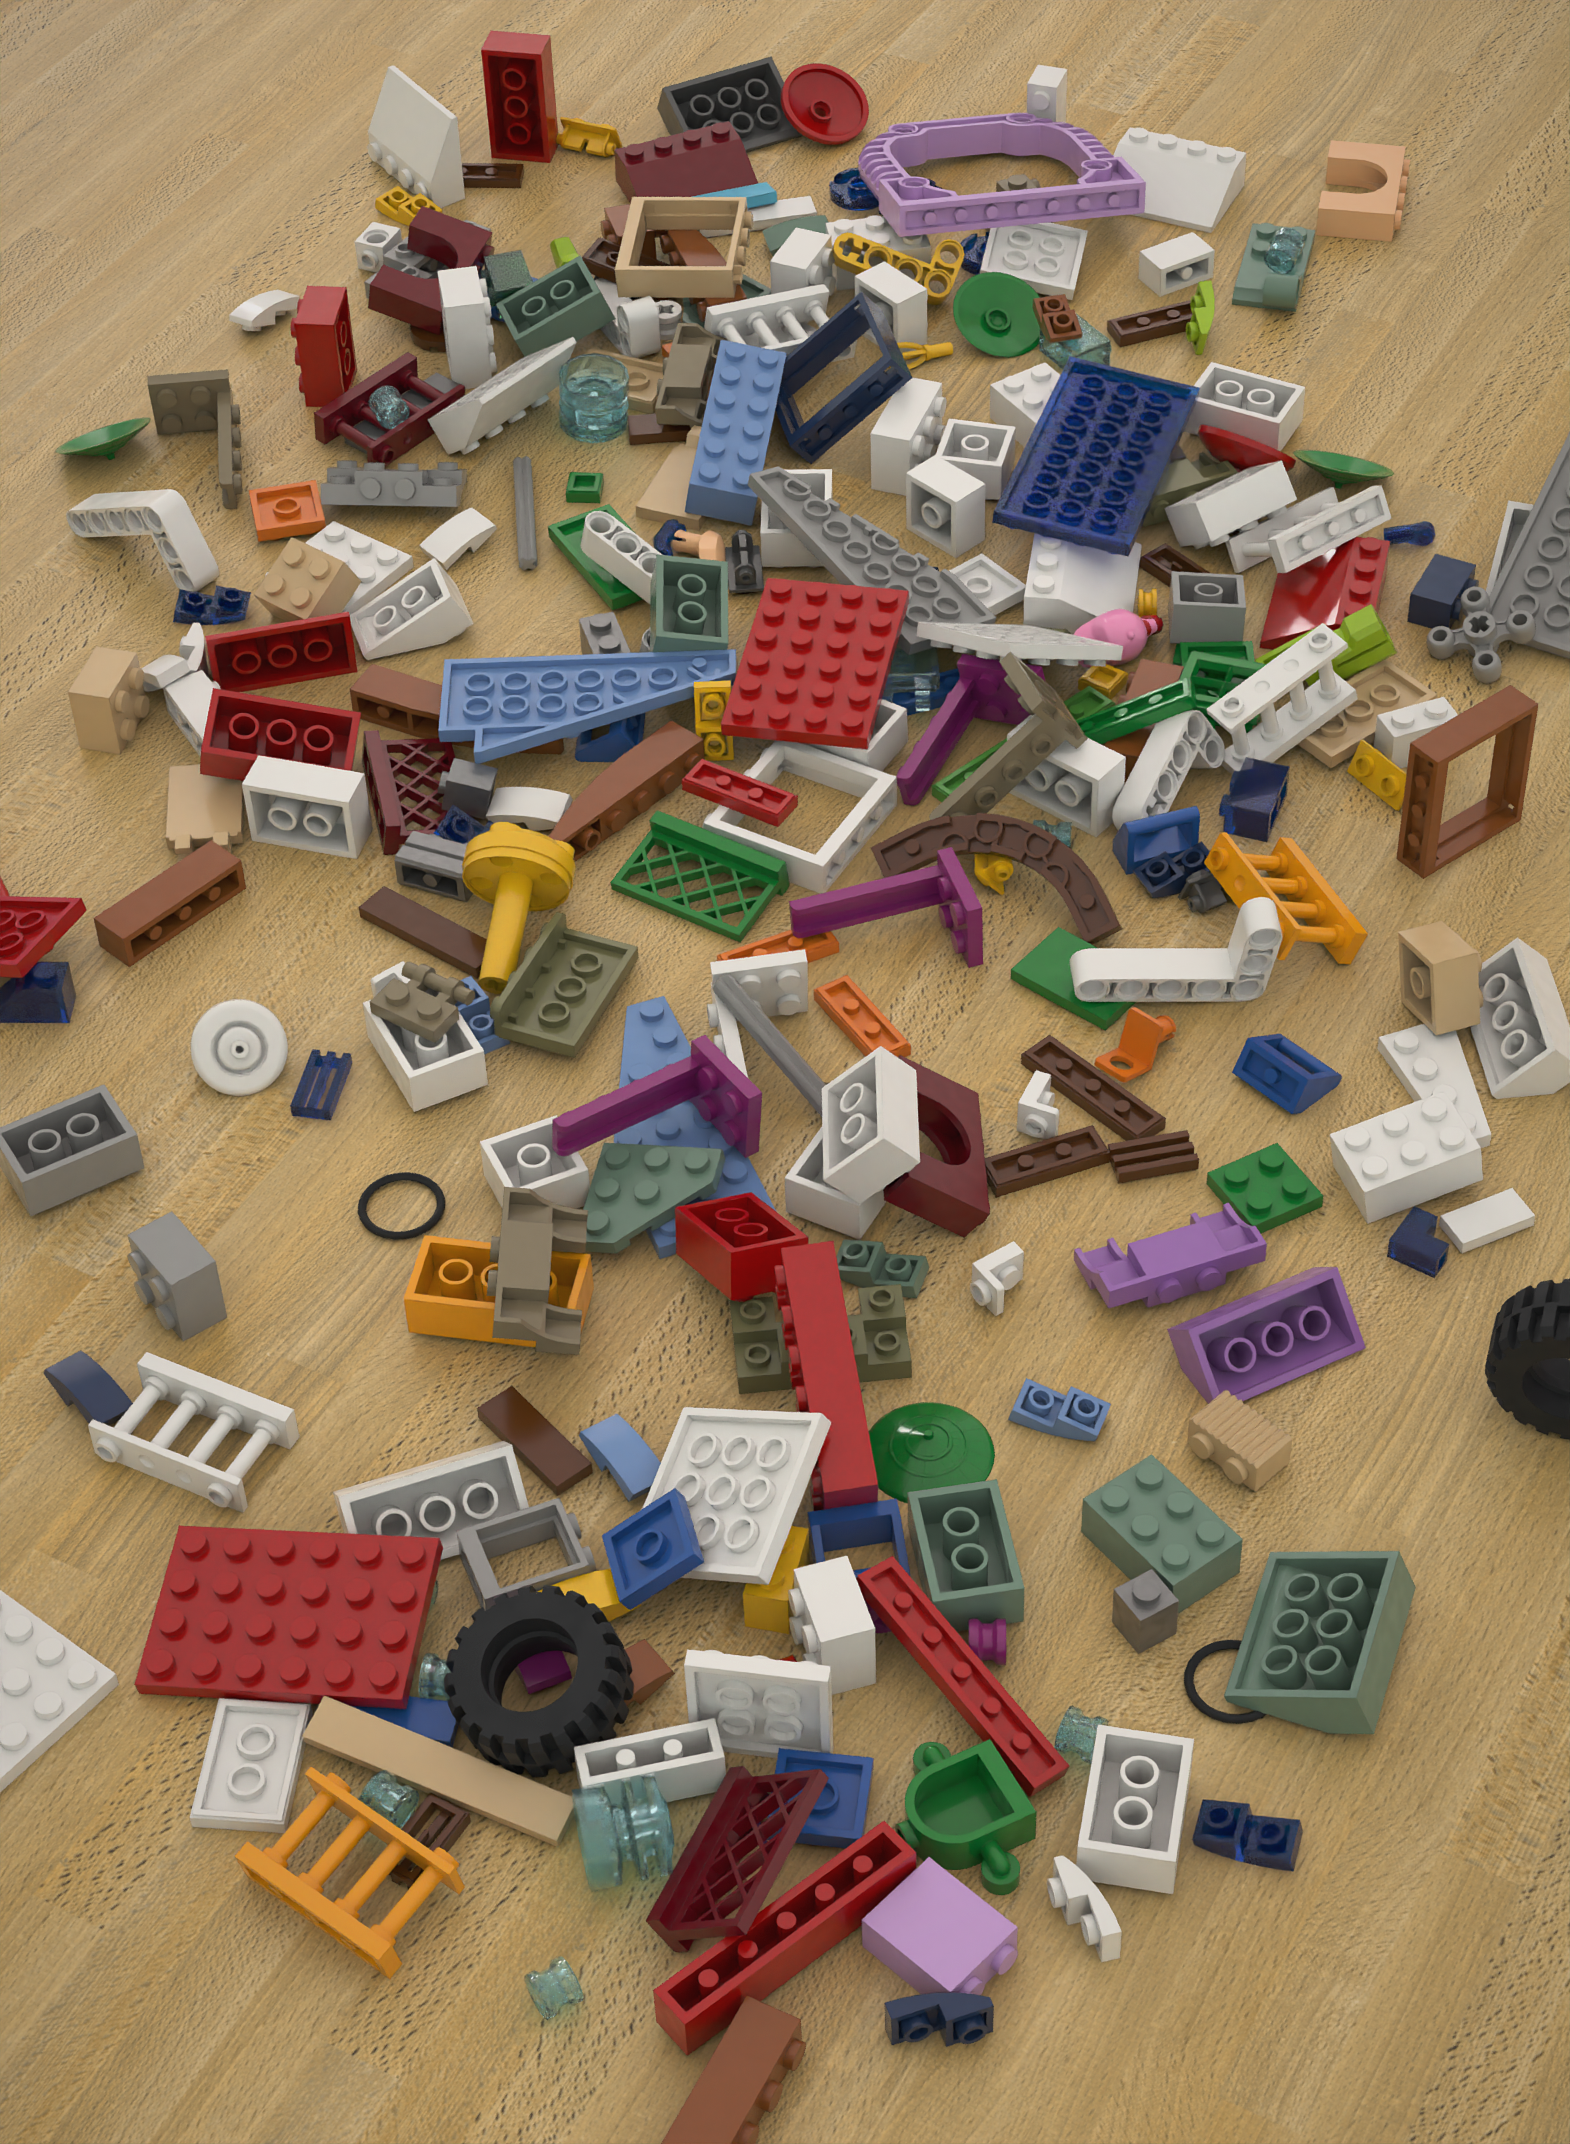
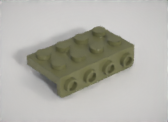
[490,912,639,1058]

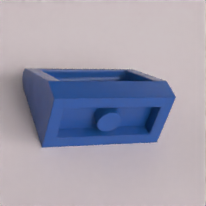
[575,712,646,762]
[1112,806,1200,875]
[1232,1033,1342,1114]
[807,1499,910,1578]

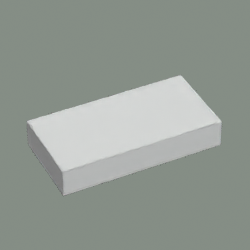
[1439,1188,1535,1253]

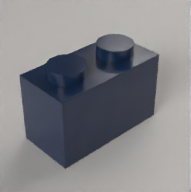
[1407,554,1479,629]

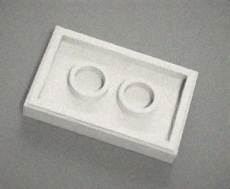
[190,1698,313,1833]

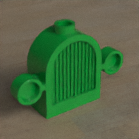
[895,1739,1036,1895]

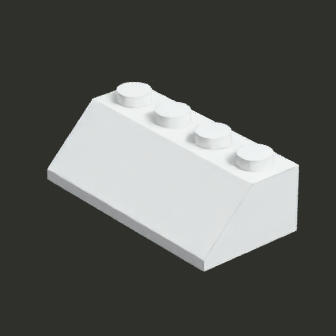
[1470,937,1570,1099]
[333,1441,529,1560]

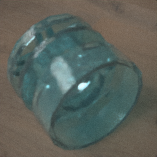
[559,353,629,443]
[572,1773,675,1892]

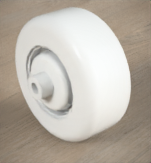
[190,999,288,1096]

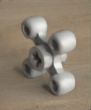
[1426,587,1536,684]

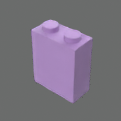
[862,1857,1018,1995]

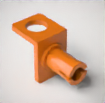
[1094,1007,1176,1083]

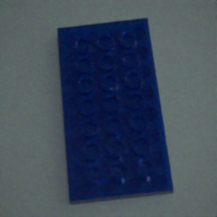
[992,356,1200,557]

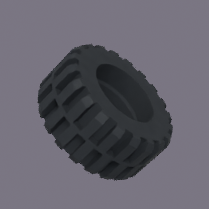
[1485,1279,1570,1440]
[444,1585,634,1777]

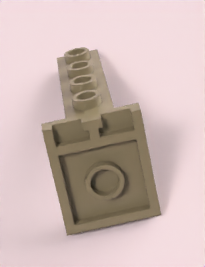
[147,369,243,509]
[929,652,1088,820]

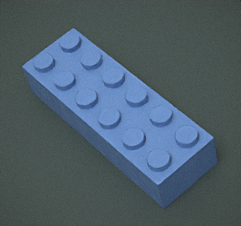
[685,340,787,526]

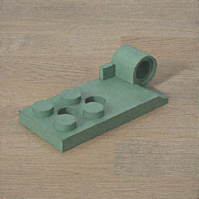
[1232,223,1315,312]

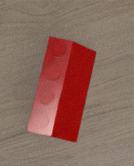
[205,612,358,692]

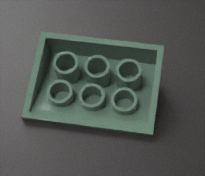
[1224,1551,1416,1734]

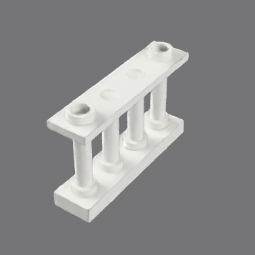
[704,284,857,362]
[1225,485,1392,573]
[1207,623,1358,784]
[88,1352,299,1513]

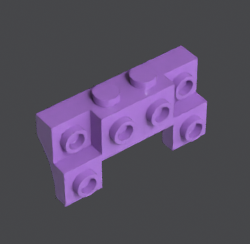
[1074,1203,1267,1309]

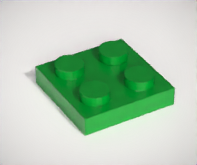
[1206,1143,1324,1234]

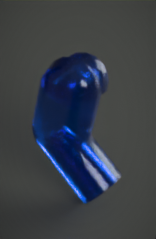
[653,519,687,556]
[1384,521,1436,546]

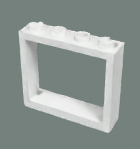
[702,740,897,894]

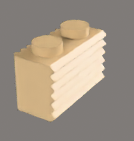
[1187,1390,1292,1492]

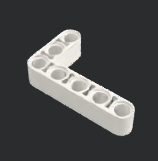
[66,489,219,596]
[580,511,662,653]
[1069,897,1282,1002]

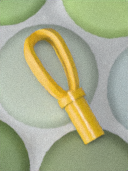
[889,342,953,370]

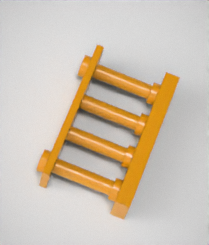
[1204,832,1368,965]
[235,1767,465,1979]

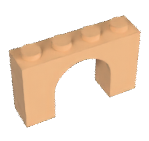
[1316,140,1410,242]

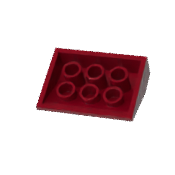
[615,121,758,204]

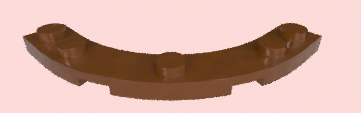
[871,813,1123,945]

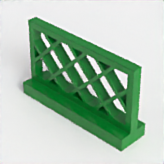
[610,810,790,943]

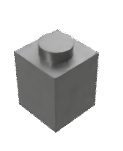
[438,758,498,819]
[1112,1569,1179,1654]

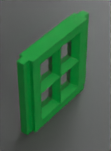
[1179,651,1267,724]

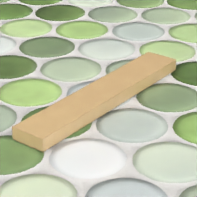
[302,1696,579,1847]

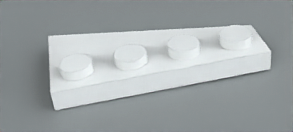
[1377,1024,1491,1148]

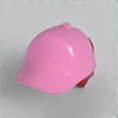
[1073,609,1164,668]

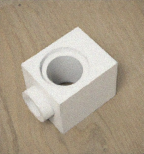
[355,222,402,273]

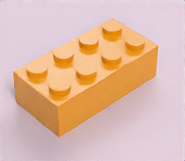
[404,1235,594,1348]

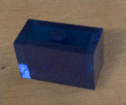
[1219,757,1290,842]

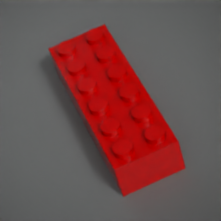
[774,1241,878,1511]

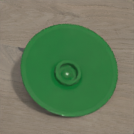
[953,272,1044,357]
[55,417,151,460]
[1293,450,1394,489]
[869,1402,995,1504]

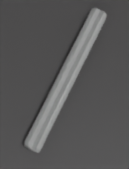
[513,456,538,571]
[713,974,826,1117]

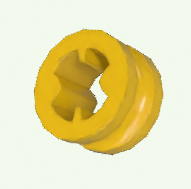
[1137,588,1157,617]

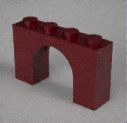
[368,206,495,335]
[883,1055,990,1238]

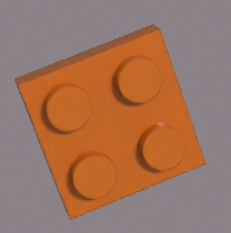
[248,480,326,542]

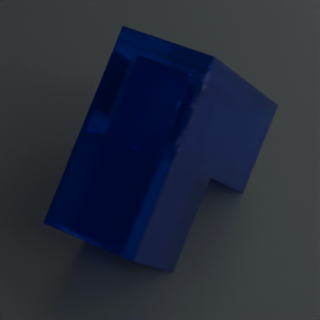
[1387,1206,1449,1278]

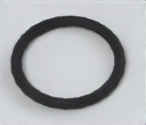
[358,1172,445,1240]
[1184,1640,1267,1724]

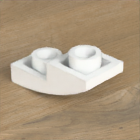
[229,290,300,331]
[419,507,497,570]
[179,623,209,678]
[142,655,190,692]
[486,787,573,831]
[1047,1855,1122,1963]

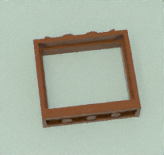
[1396,685,1538,879]

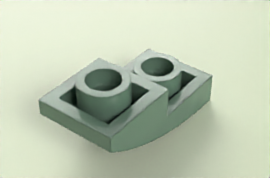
[762,215,829,257]
[836,1239,929,1298]

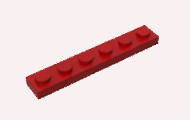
[856,1555,1070,1797]

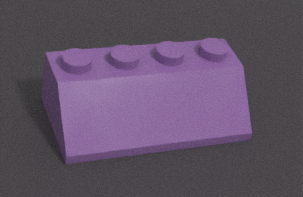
[1167,1267,1366,1404]

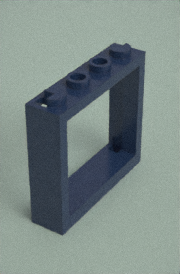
[775,291,912,464]

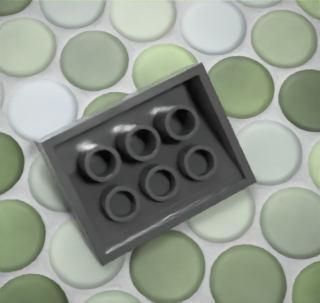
[657,56,803,153]

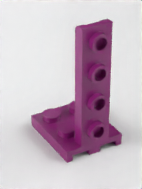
[896,654,1046,806]
[789,847,983,968]
[552,1035,762,1158]

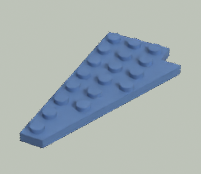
[438,649,737,764]
[614,996,776,1259]

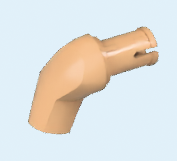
[672,530,726,561]

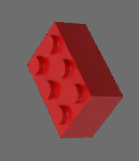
[291,286,357,407]
[675,1192,809,1302]

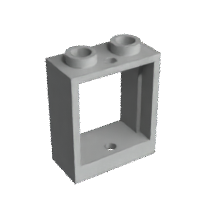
[456,1498,596,1611]

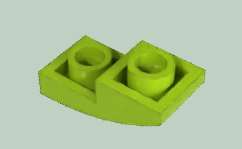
[1186,280,1215,355]

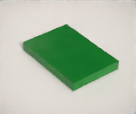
[1011,927,1136,1031]

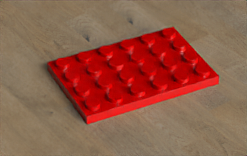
[721,578,909,749]
[134,1525,443,1709]

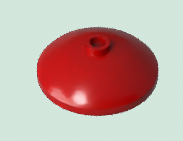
[781,63,869,145]
[1197,425,1296,472]

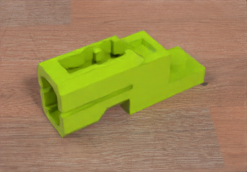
[1255,604,1397,687]

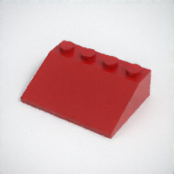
[1260,537,1390,650]

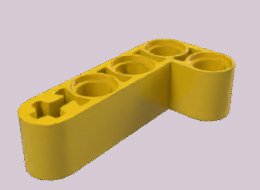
[832,232,964,305]

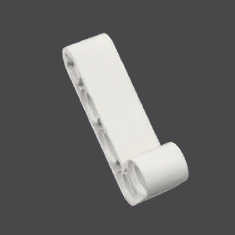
[594,278,661,358]
[1112,710,1225,830]

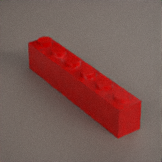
[653,1821,916,2056]

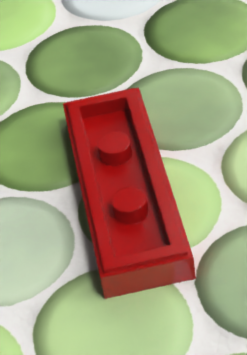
[682,759,798,827]

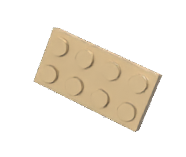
[1297,659,1438,768]

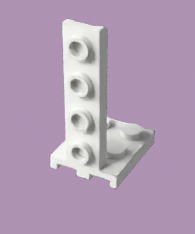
[707,949,808,1078]

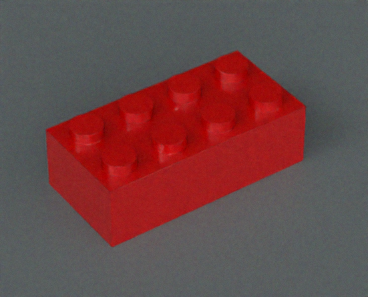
[481,30,559,163]
[200,688,361,781]

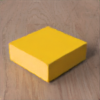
[1078,664,1128,700]

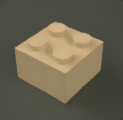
[254,537,362,622]
[68,646,150,755]
[1398,921,1484,1035]

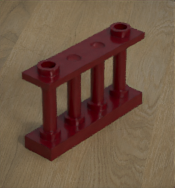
[314,352,465,466]

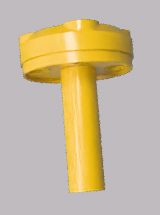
[462,822,576,994]

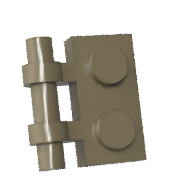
[369,962,475,1043]

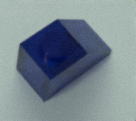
[0,962,76,1023]

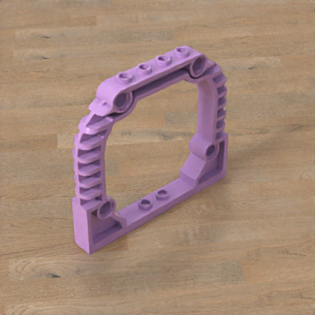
[858,113,1146,237]

